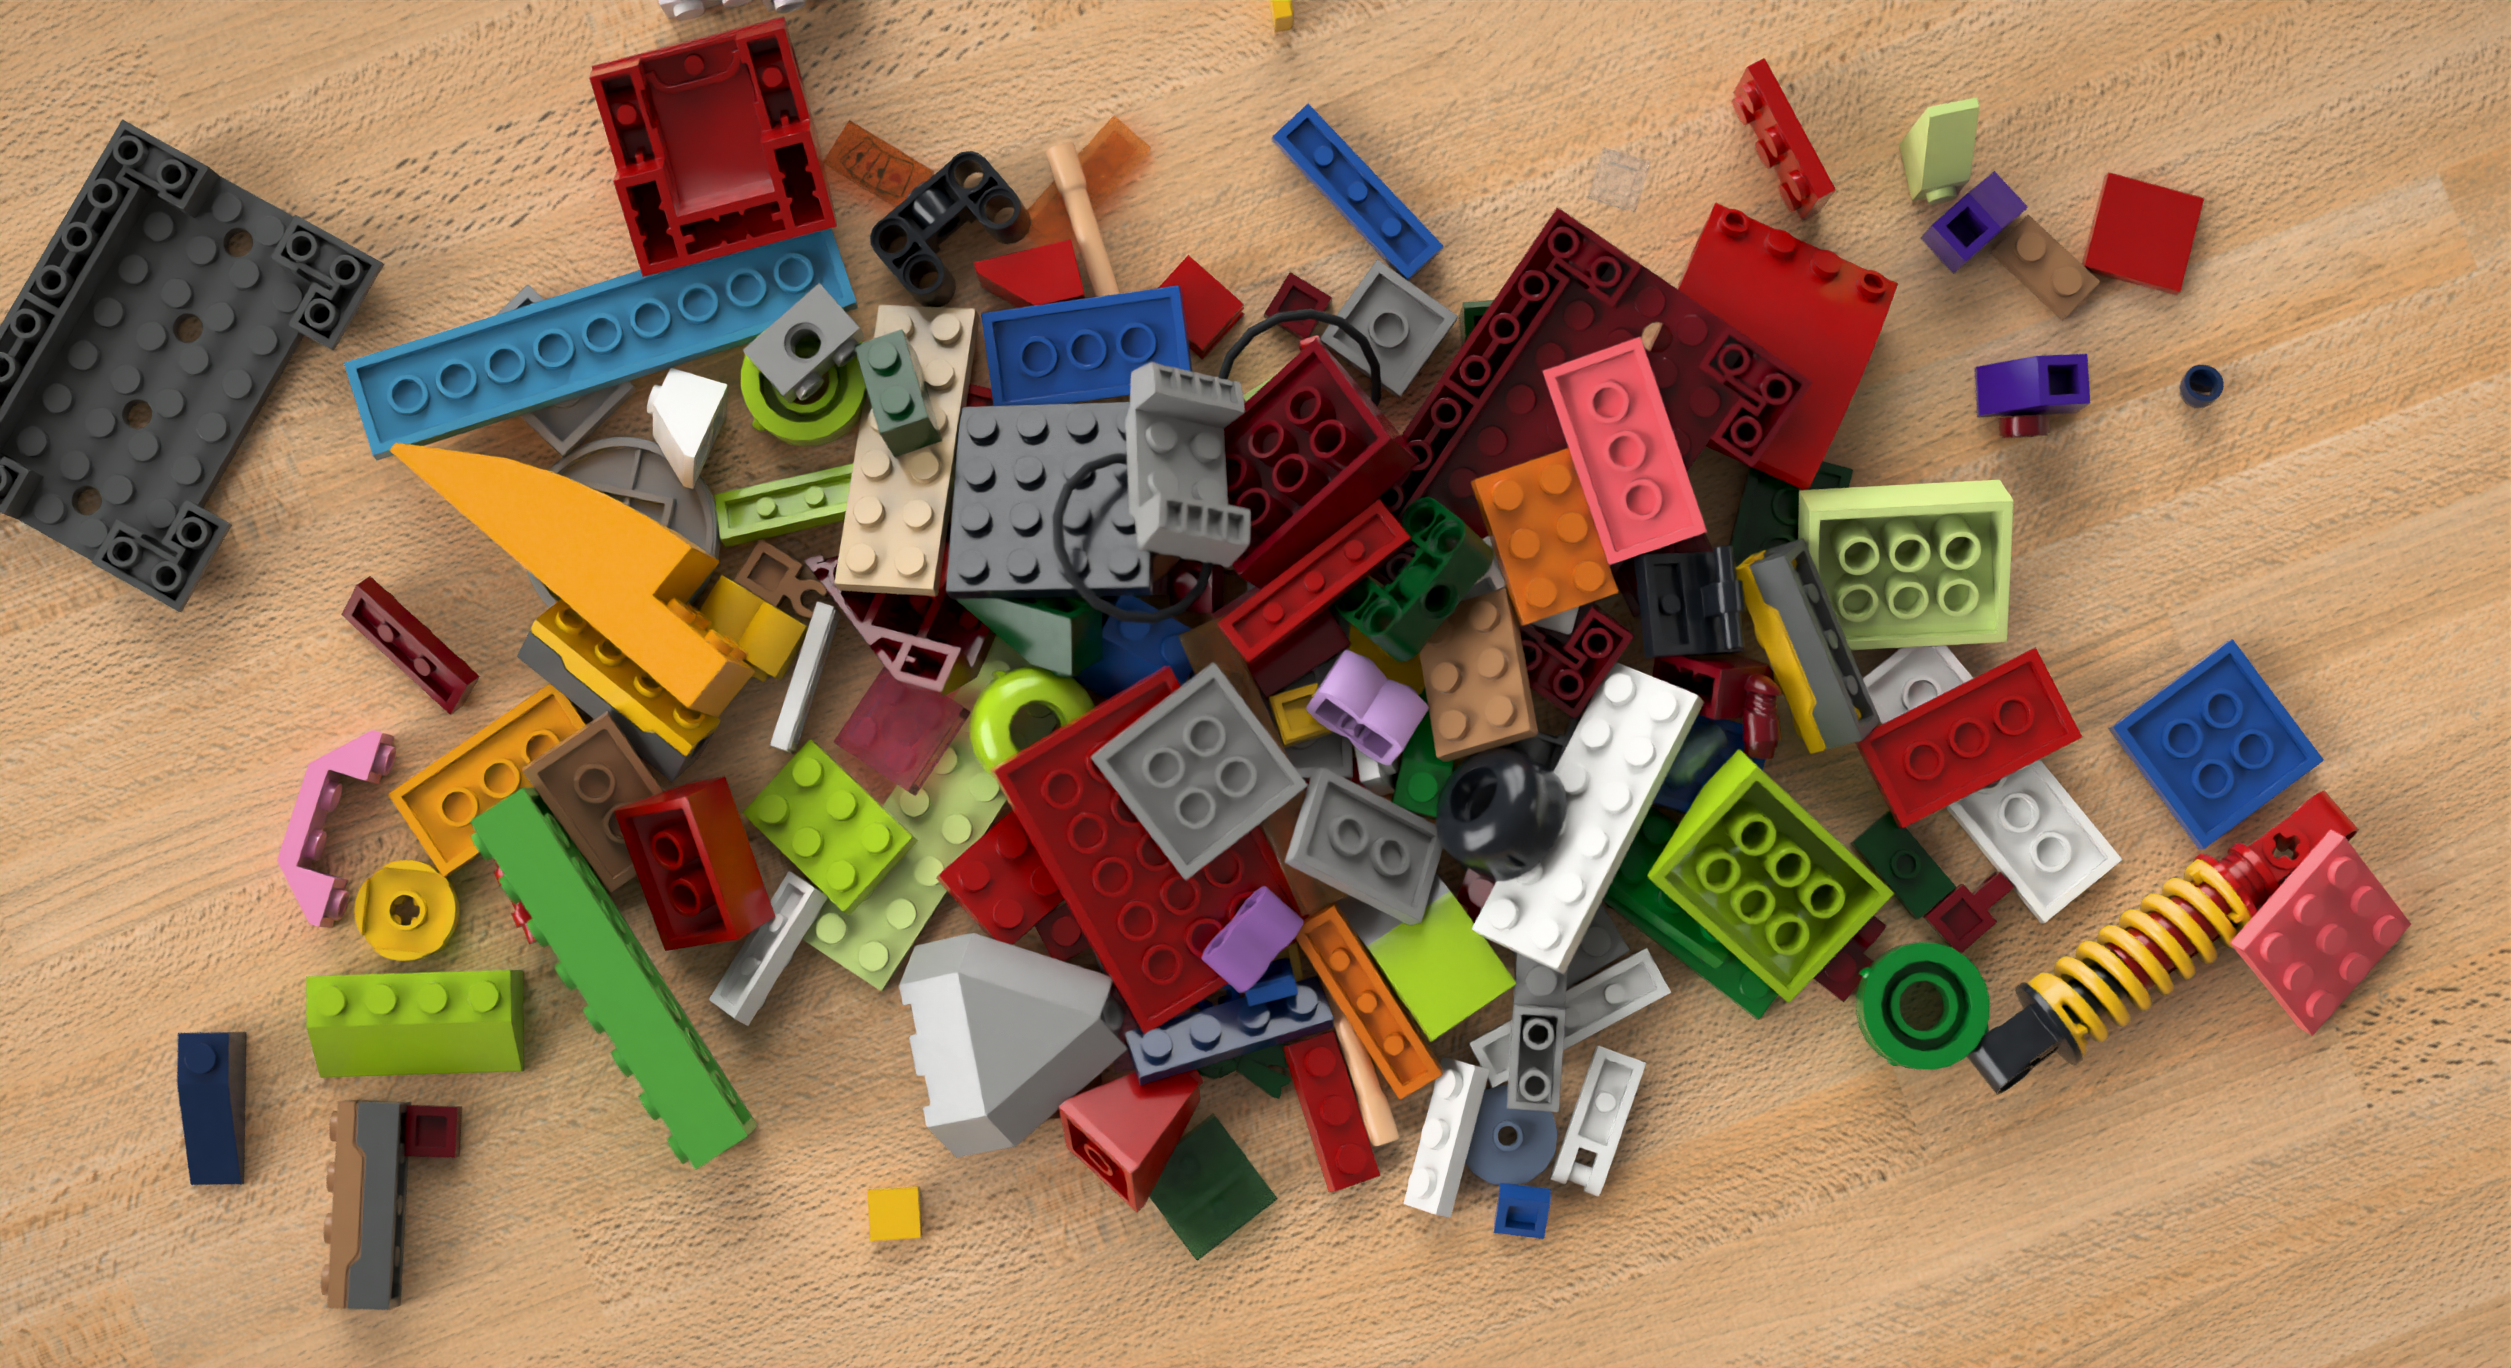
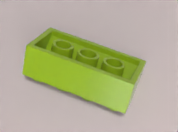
[306,970,524,1078]

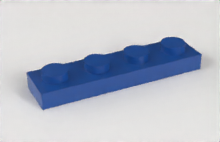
[1272,103,1444,281]

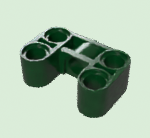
[1335,497,1494,662]

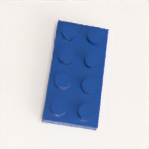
[981,285,1193,406]

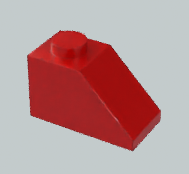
[974,239,1086,308]

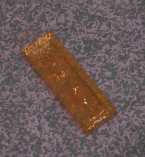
[1026,115,1151,247]

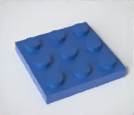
[2108,639,2324,850]

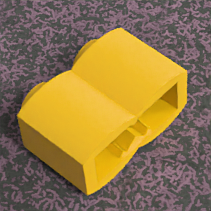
[699,575,808,682]

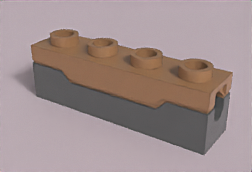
[321,1100,411,1310]

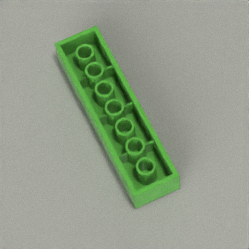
[470,787,758,1170]

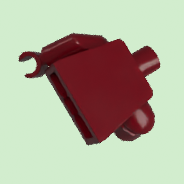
[1652,654,1783,759]

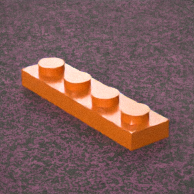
[1295,901,1443,1100]

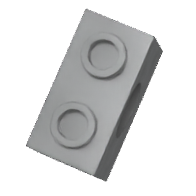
[743,283,865,403]

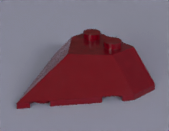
[804,523,996,697]

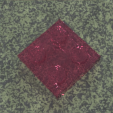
[833,666,971,796]

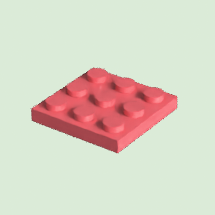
[2230,830,2411,1036]

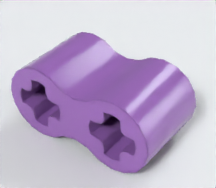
[1201,886,1304,993]

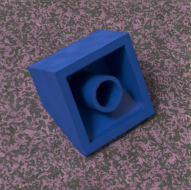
[1072,596,1209,699]

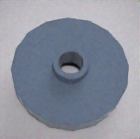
[1465,1085,1558,1185]

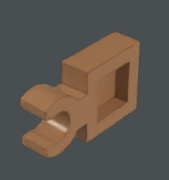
[733,538,829,619]

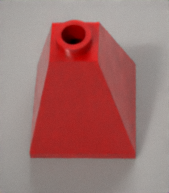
[1059,1069,1203,1213]

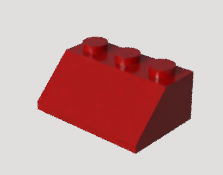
[614,776,776,951]

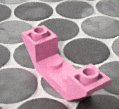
[277,730,396,928]

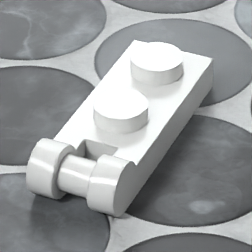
[1550,1045,1646,1197]

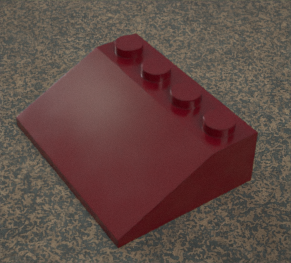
[1224,338,1420,590]

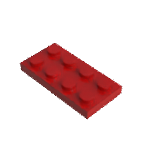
[1855,647,2083,829]

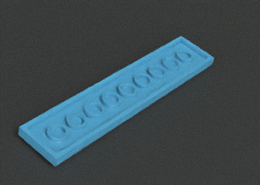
[344,228,858,460]

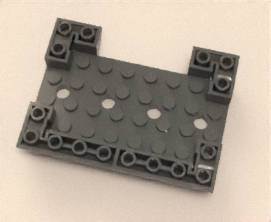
[0,119,384,612]

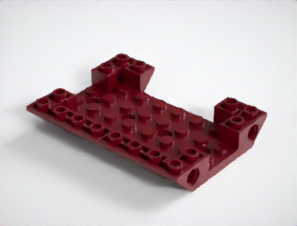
[1366,207,1813,719]

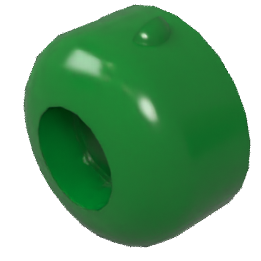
[1856,942,1990,1070]

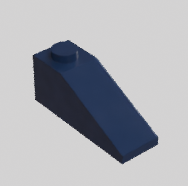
[177,1032,246,1185]

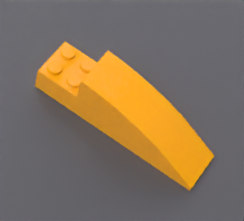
[389,443,756,718]

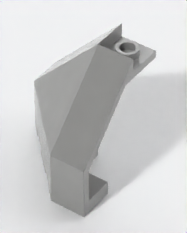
[899,933,1128,1158]

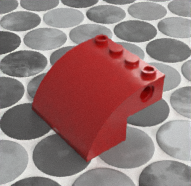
[589,16,837,277]
[1648,202,1898,490]

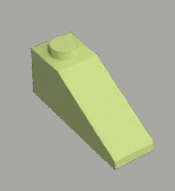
[1899,97,1979,205]

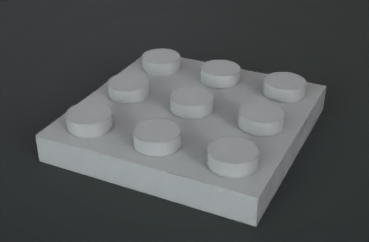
[1090,662,1308,880]

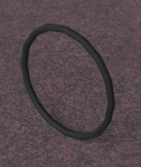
[1218,309,1381,407]
[1053,453,1214,624]

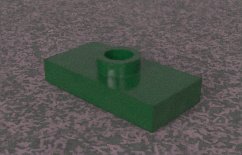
[1850,810,1956,920]

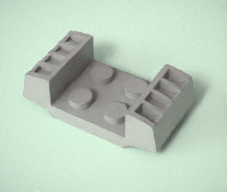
[1125,362,1251,567]

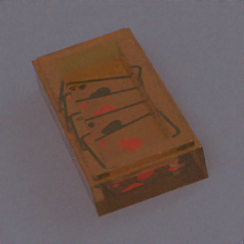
[823,120,934,208]

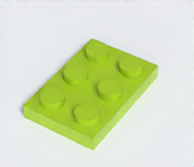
[742,739,918,915]

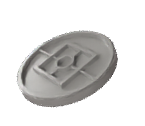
[526,437,721,608]

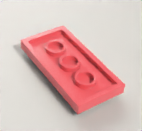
[1543,337,1707,565]

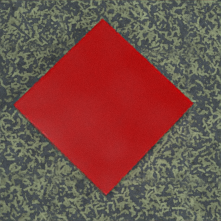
[2082,172,2204,295]

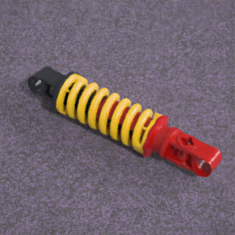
[1967,790,2359,1095]

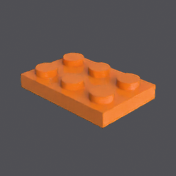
[1471,448,1618,626]

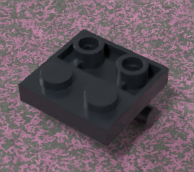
[1634,546,1746,659]

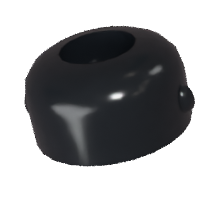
[1436,746,1567,881]

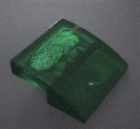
[1149,1113,1278,1261]

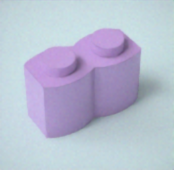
[1306,650,1429,766]

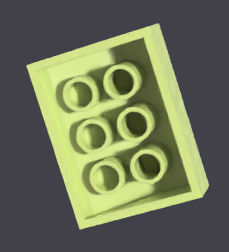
[1798,480,2014,650]

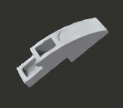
[1507,952,1568,1112]

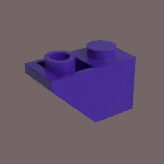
[1921,171,2028,274]
[1974,354,2090,417]

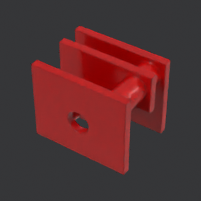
[1158,255,1244,360]

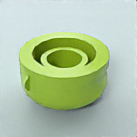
[741,327,868,447]
[970,666,1095,780]

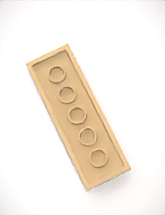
[834,305,980,596]

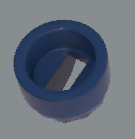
[2179,365,2224,408]

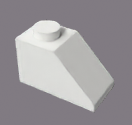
[647,368,728,489]

